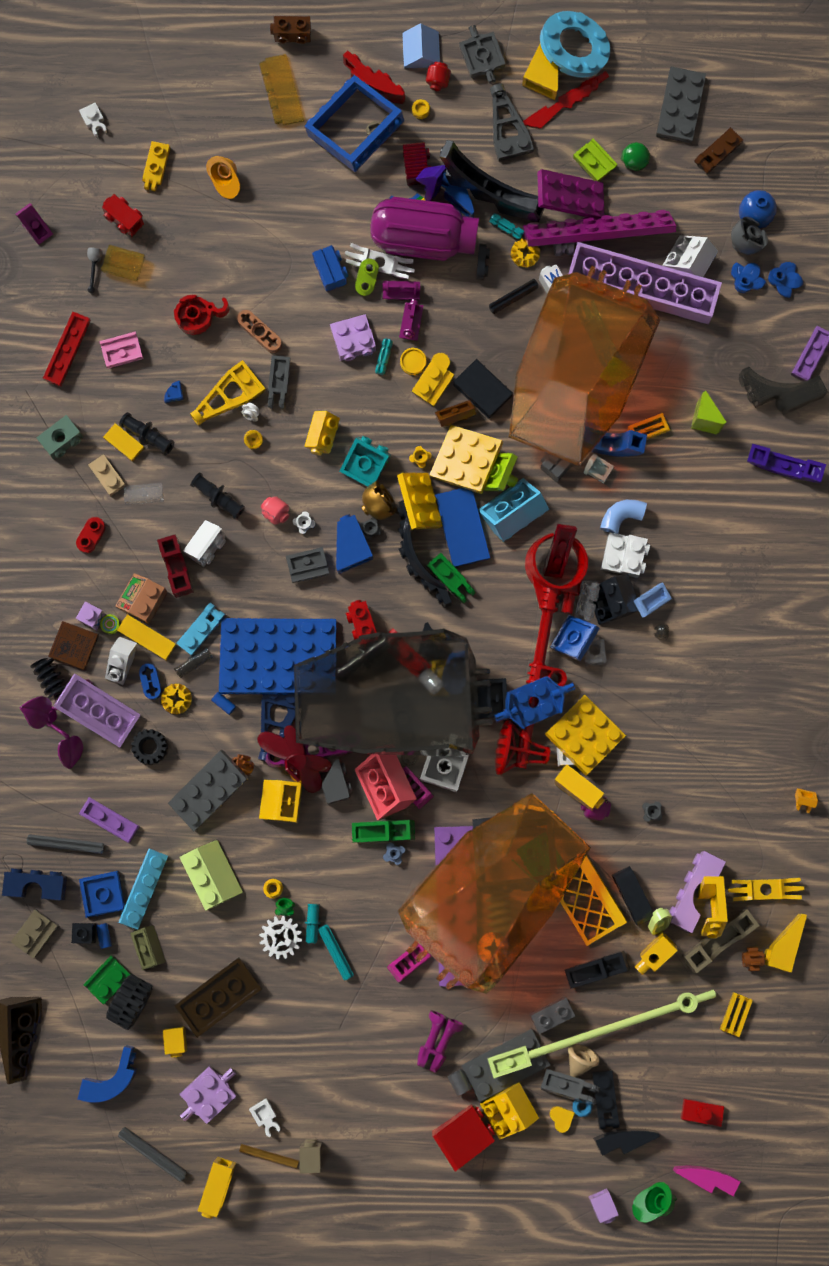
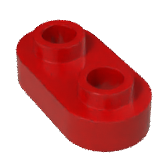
[76,517,106,553]

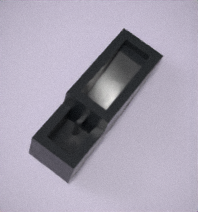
[565,950,630,989]
[593,1128,660,1156]

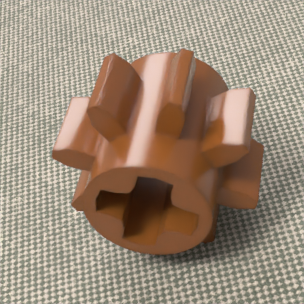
[232,754,254,776]
[742,947,765,971]

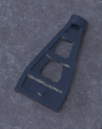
[258,694,303,762]

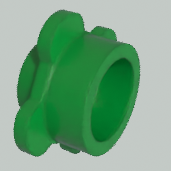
[275,898,295,916]

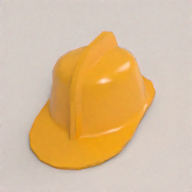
[206,156,240,199]

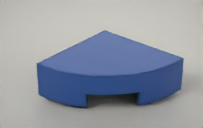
[164,380,184,403]

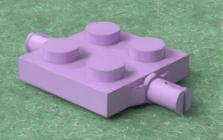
[180,1065,236,1124]

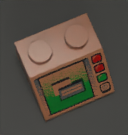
[115,573,168,625]

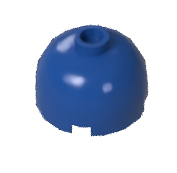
[739,190,777,229]

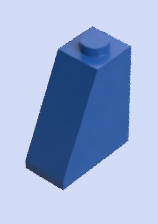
[336,514,373,574]

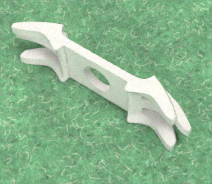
[345,243,415,279]

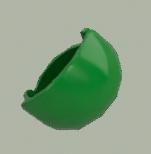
[621,142,650,171]

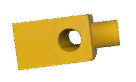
[635,931,678,975]

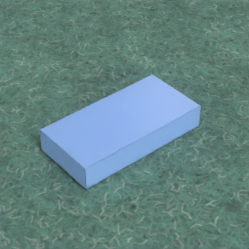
[633,582,672,618]

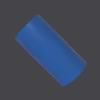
[211,692,236,715]
[96,923,112,949]

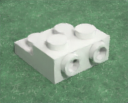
[601,532,650,578]

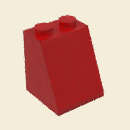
[432,1104,495,1172]

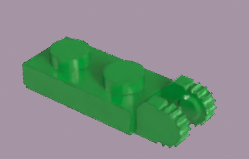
[427,553,476,604]

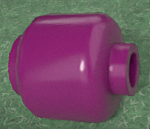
[581,796,611,821]

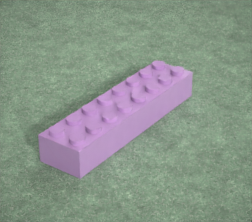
[566,242,722,324]

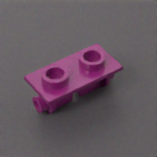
[383,281,420,300]
[399,300,424,341]

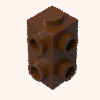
[270,16,311,44]

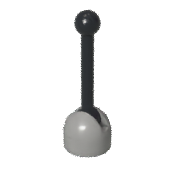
[87,248,103,293]

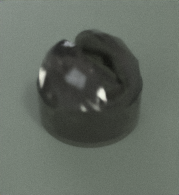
[654,624,669,640]

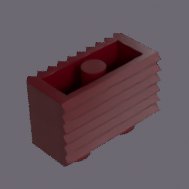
[403,142,431,186]

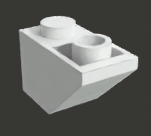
[105,637,137,685]

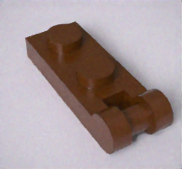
[694,127,743,174]

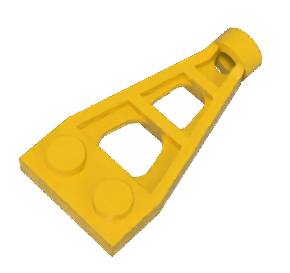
[190,360,266,426]

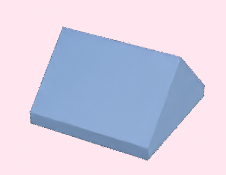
[403,23,440,69]

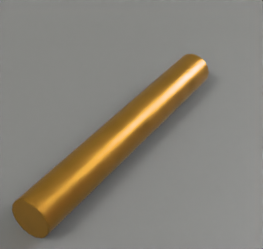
[239,1144,299,1169]

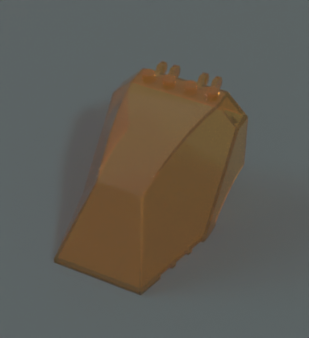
[509,266,660,466]
[398,793,591,994]

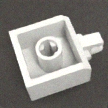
[420,733,469,792]

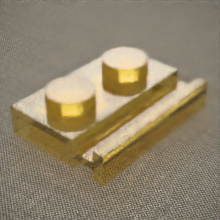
[101,245,145,281]

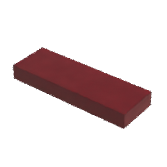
[543,524,577,578]

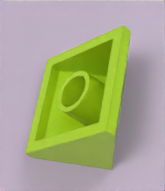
[691,391,727,434]

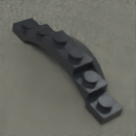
[397,500,452,608]

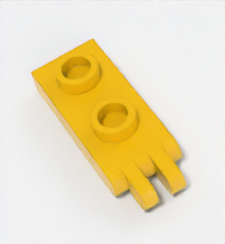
[142,141,170,191]

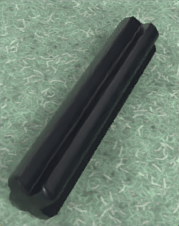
[489,279,539,314]

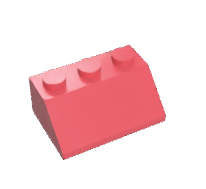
[355,748,416,820]

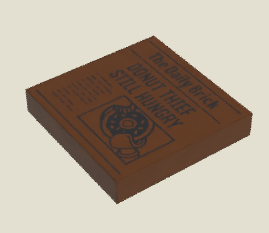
[48,621,99,670]

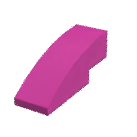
[673,1165,740,1196]

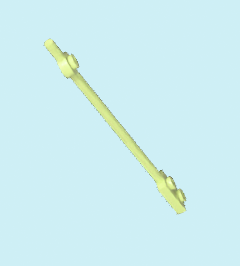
[487,990,716,1078]

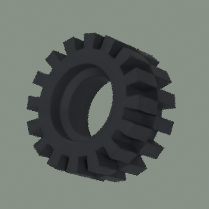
[131,729,168,765]

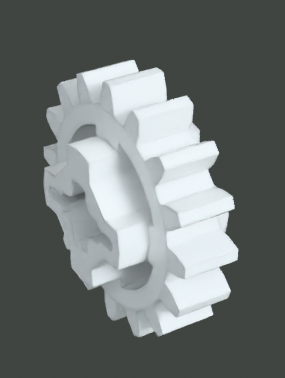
[259,916,302,959]

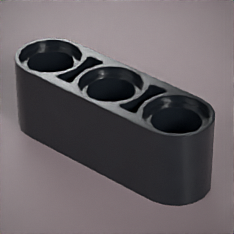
[612,866,653,926]

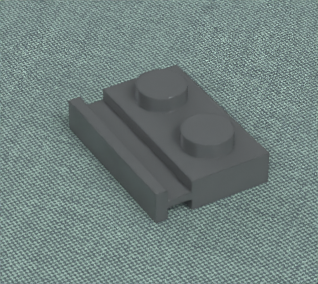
[286,547,329,584]

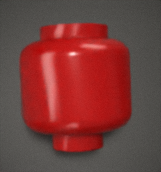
[425,62,451,91]

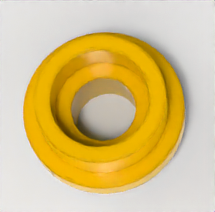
[263,879,283,899]

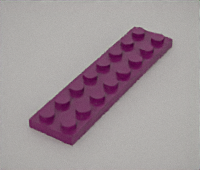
[523,210,676,247]

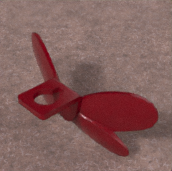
[257,725,332,793]

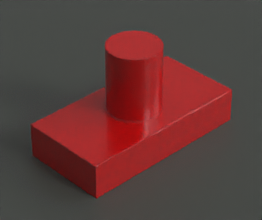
[681,1098,724,1127]

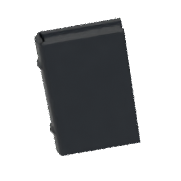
[453,359,514,419]

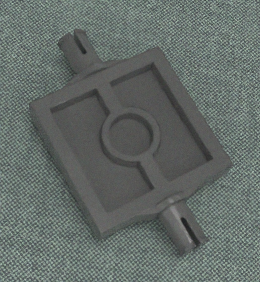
[459,25,505,84]

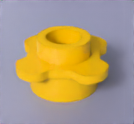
[409,446,432,468]

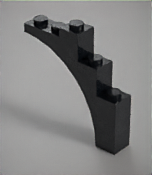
[439,140,545,222]

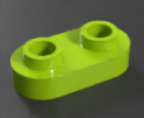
[355,258,379,296]

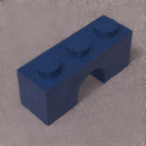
[2,868,67,900]

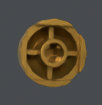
[362,481,397,520]

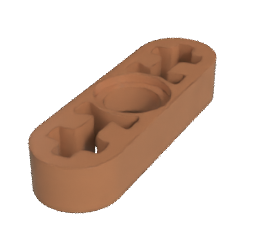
[237,310,282,353]

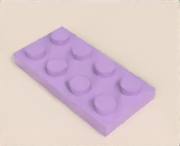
[53,674,140,748]

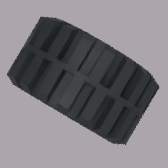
[106,974,153,1030]

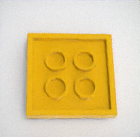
[430,425,503,494]
[545,695,626,776]

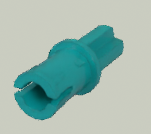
[305,904,320,944]

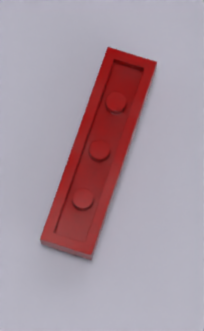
[43,311,91,387]

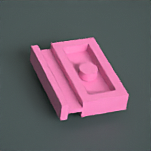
[99,331,144,369]

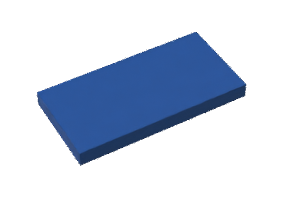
[435,488,490,567]

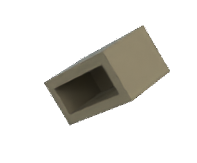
[299,1139,322,1173]

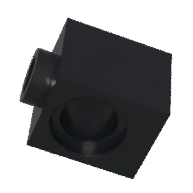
[71,923,96,944]

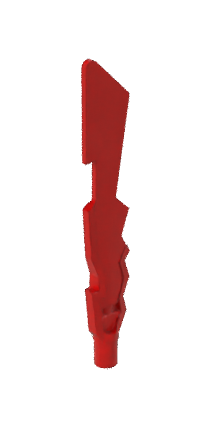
[522,71,609,129]

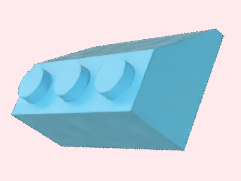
[478,478,549,542]

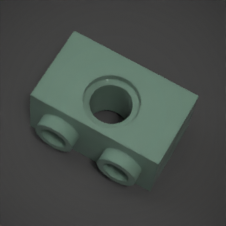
[36,415,83,460]

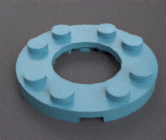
[540,11,610,78]

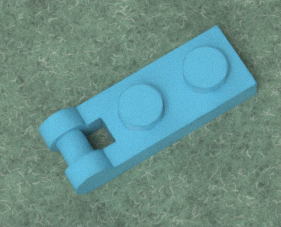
[176,602,226,656]

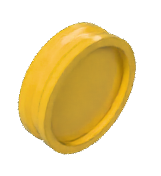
[400,348,426,375]

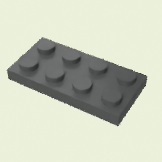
[656,66,706,143]
[168,750,249,832]
[461,1028,550,1102]

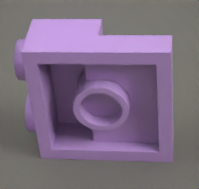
[330,314,376,361]

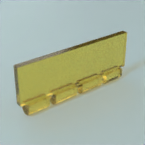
[259,54,304,126]

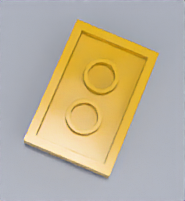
[397,473,443,530]

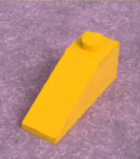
[764,914,807,973]

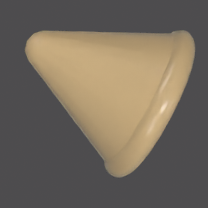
[568,1044,600,1078]

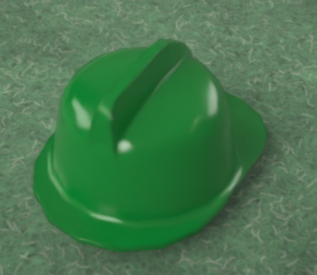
[632,1182,677,1223]

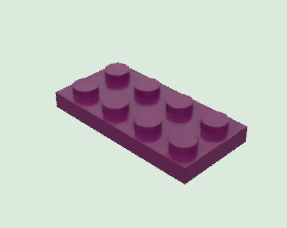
[537,169,605,218]

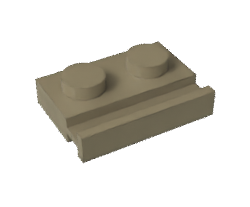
[11,909,58,959]

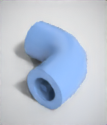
[600,499,647,534]

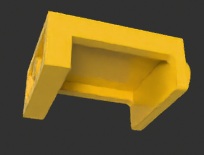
[698,876,728,938]

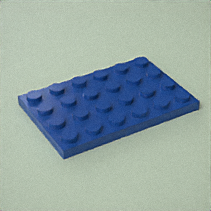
[219,618,337,695]

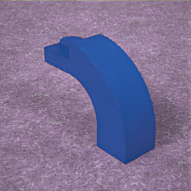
[577,426,647,457]
[77,1045,137,1103]

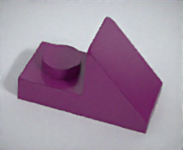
[15,203,53,245]

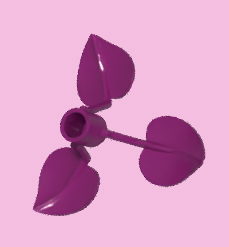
[19,679,93,769]

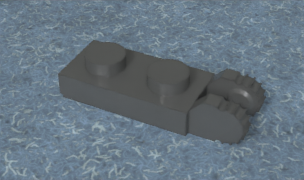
[268,356,291,409]
[541,1069,600,1105]

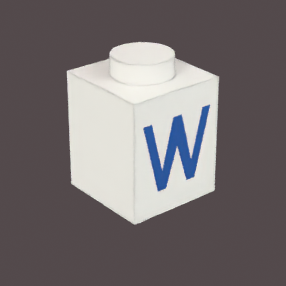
[539,265,567,298]

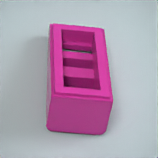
[403,766,434,809]
[387,941,431,983]

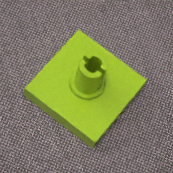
[484,453,518,491]

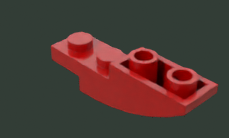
[343,50,405,104]

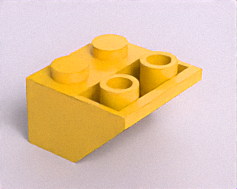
[259,780,303,823]
[480,1082,539,1140]

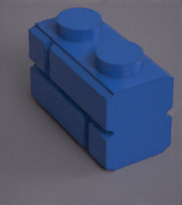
[312,245,349,292]

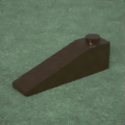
[0,997,42,1085]

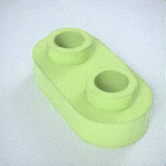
[648,908,672,935]

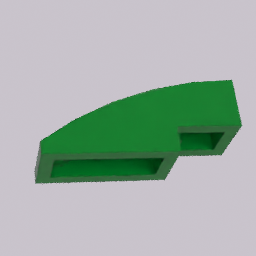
[352,820,415,843]

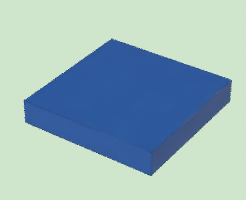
[550,615,600,661]
[79,871,125,918]

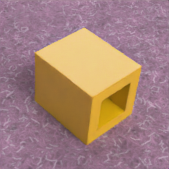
[163,1027,187,1058]

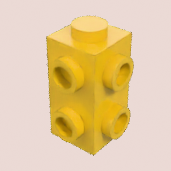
[304,411,340,456]

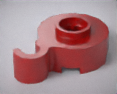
[174,295,230,335]

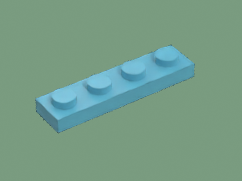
[119,848,168,930]

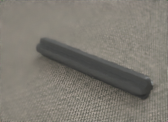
[27,834,105,854]
[118,1127,187,1182]

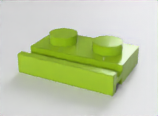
[573,138,618,182]

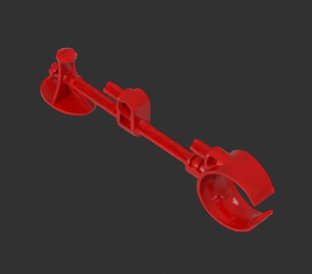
[495,533,588,775]

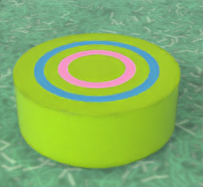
[100,614,120,634]

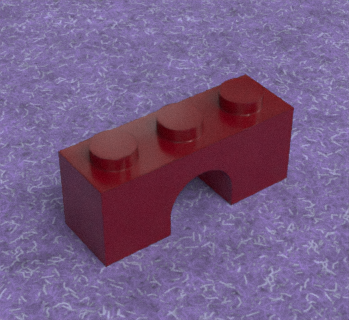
[157,534,194,598]

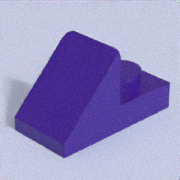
[416,165,446,201]

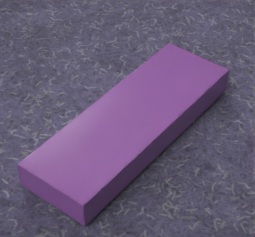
[791,326,829,383]
[79,797,140,843]

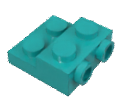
[339,436,392,487]

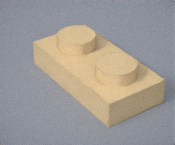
[88,454,126,497]

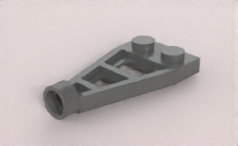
[490,84,534,161]

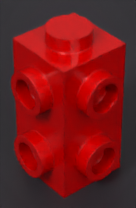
[102,194,144,237]
[346,600,378,645]

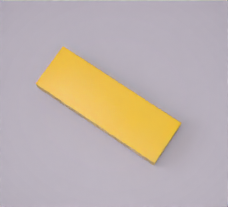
[117,614,176,661]

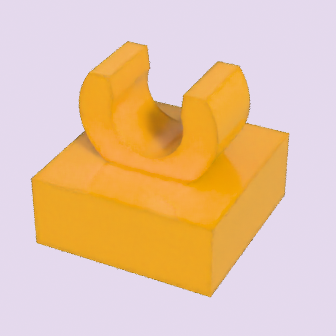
[795,788,818,813]

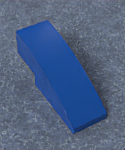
[441,165,474,217]

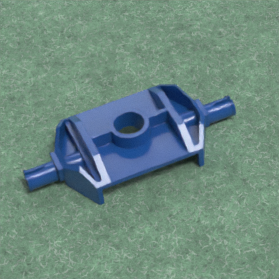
[494,676,576,729]

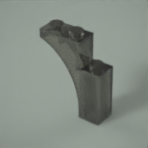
[739,367,828,415]

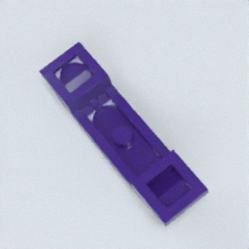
[747,443,826,483]

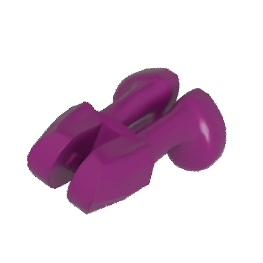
[417,1010,464,1073]

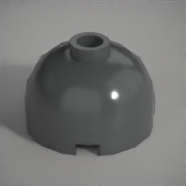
[731,216,768,255]

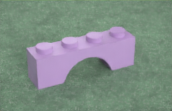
[669,851,726,933]

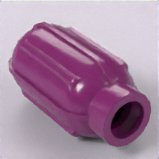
[370,197,479,261]

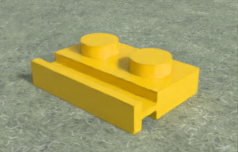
[412,360,455,407]

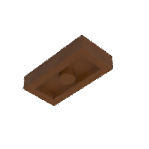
[435,400,476,427]

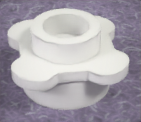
[241,403,260,421]
[293,512,315,534]

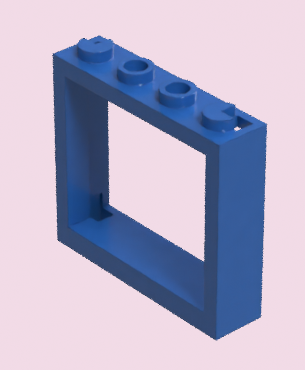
[305,75,404,172]

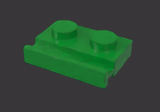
[83,955,131,1005]

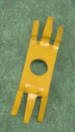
[728,878,804,901]

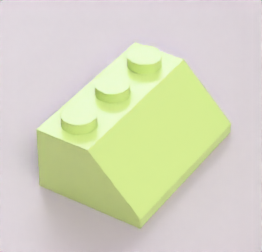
[180,840,243,911]

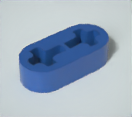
[139,663,162,700]

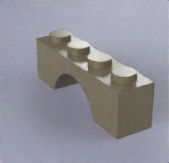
[681,909,760,973]

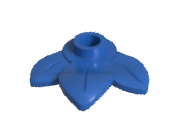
[731,262,766,293]
[768,262,804,298]

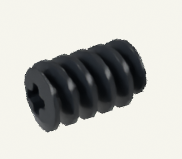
[30,658,67,701]

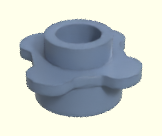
[383,843,405,865]

